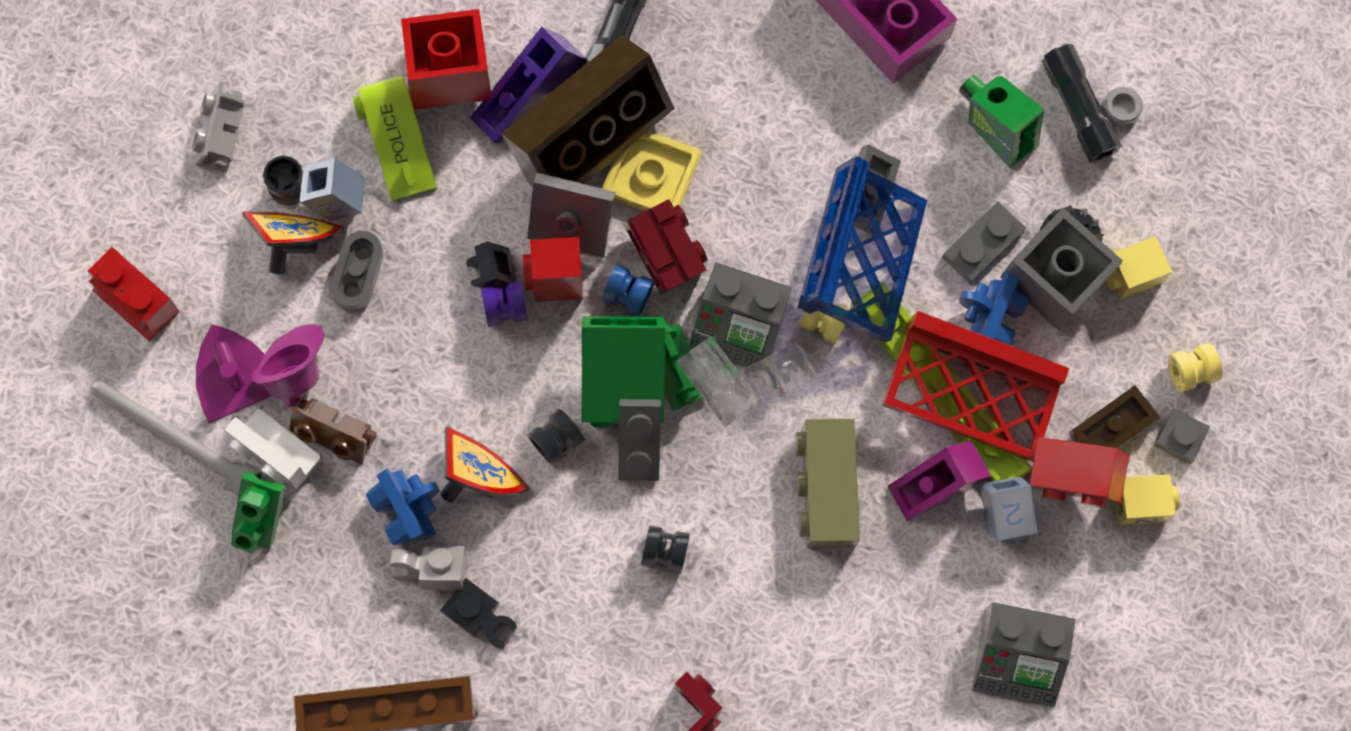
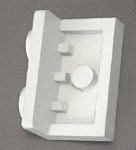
[225,409,321,490]

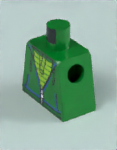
[959,75,1045,169]

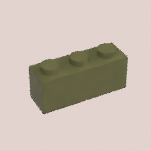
[795,419,860,548]

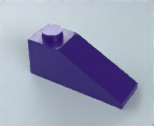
[470,26,587,144]

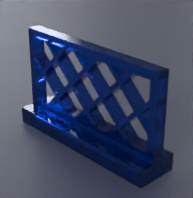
[797,155,928,343]

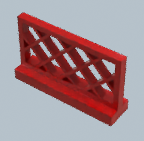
[882,311,1069,463]

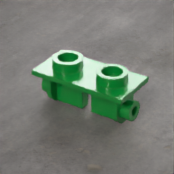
[664,322,710,411]

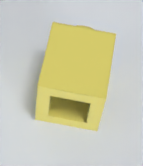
[1105,236,1172,299]
[1115,474,1179,526]

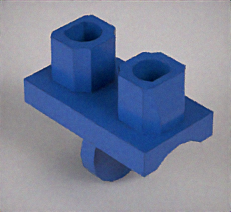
[959,274,1030,346]
[366,469,440,545]

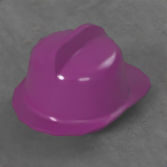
[251,324,325,407]

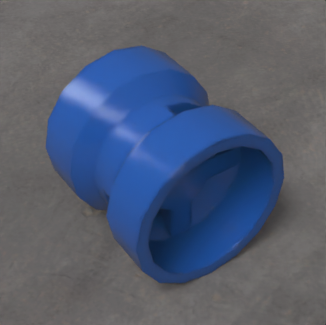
[602,264,655,317]

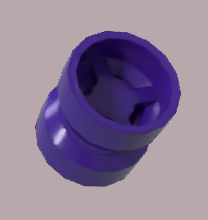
[481,281,528,327]

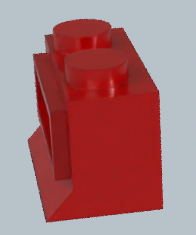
[87,247,179,342]

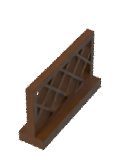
[294,676,479,731]

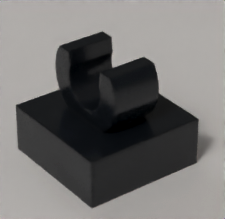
[466,241,517,289]

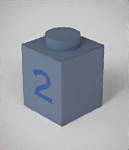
[300,158,365,221]
[980,477,1038,544]

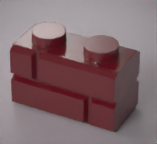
[623,199,708,295]

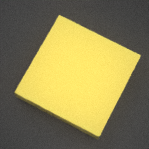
[602,131,702,212]

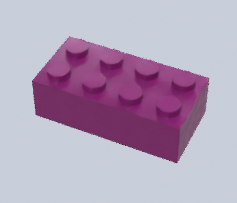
[816,0,957,84]

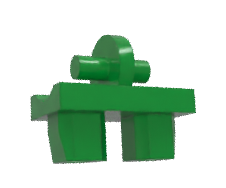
[231,471,286,553]

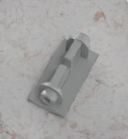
[192,81,245,169]

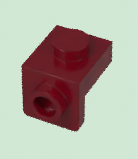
[674,671,723,731]

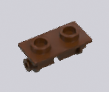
[289,398,377,464]

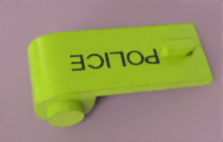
[352,75,437,201]

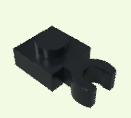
[440,578,518,649]

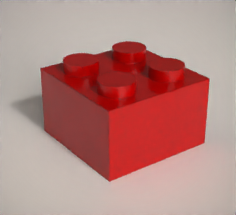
[401,9,492,110]

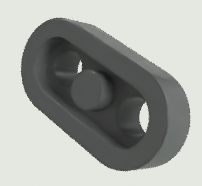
[330,231,384,311]

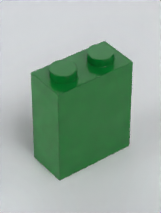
[581,316,665,428]

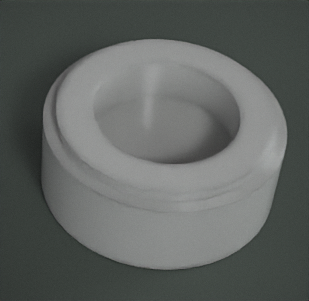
[1102,87,1143,127]

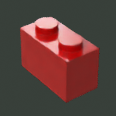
[523,237,583,302]
[1030,437,1130,508]

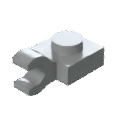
[390,546,467,590]

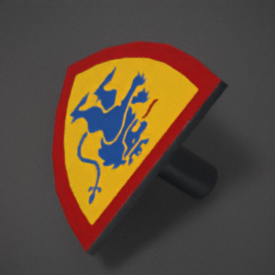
[242,212,344,275]
[440,426,530,503]

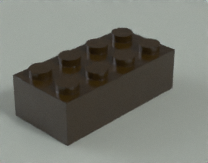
[501,35,675,188]

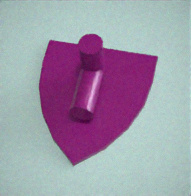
[196,324,271,423]

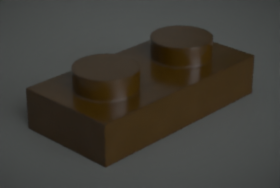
[1069,385,1160,448]

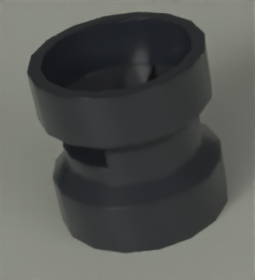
[263,156,303,206]
[527,409,585,466]
[641,525,690,574]

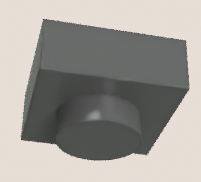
[1154,408,1210,464]

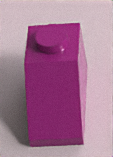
[888,440,991,521]

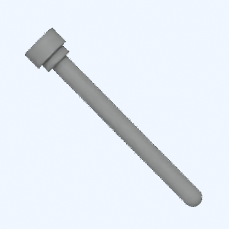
[91,381,263,496]

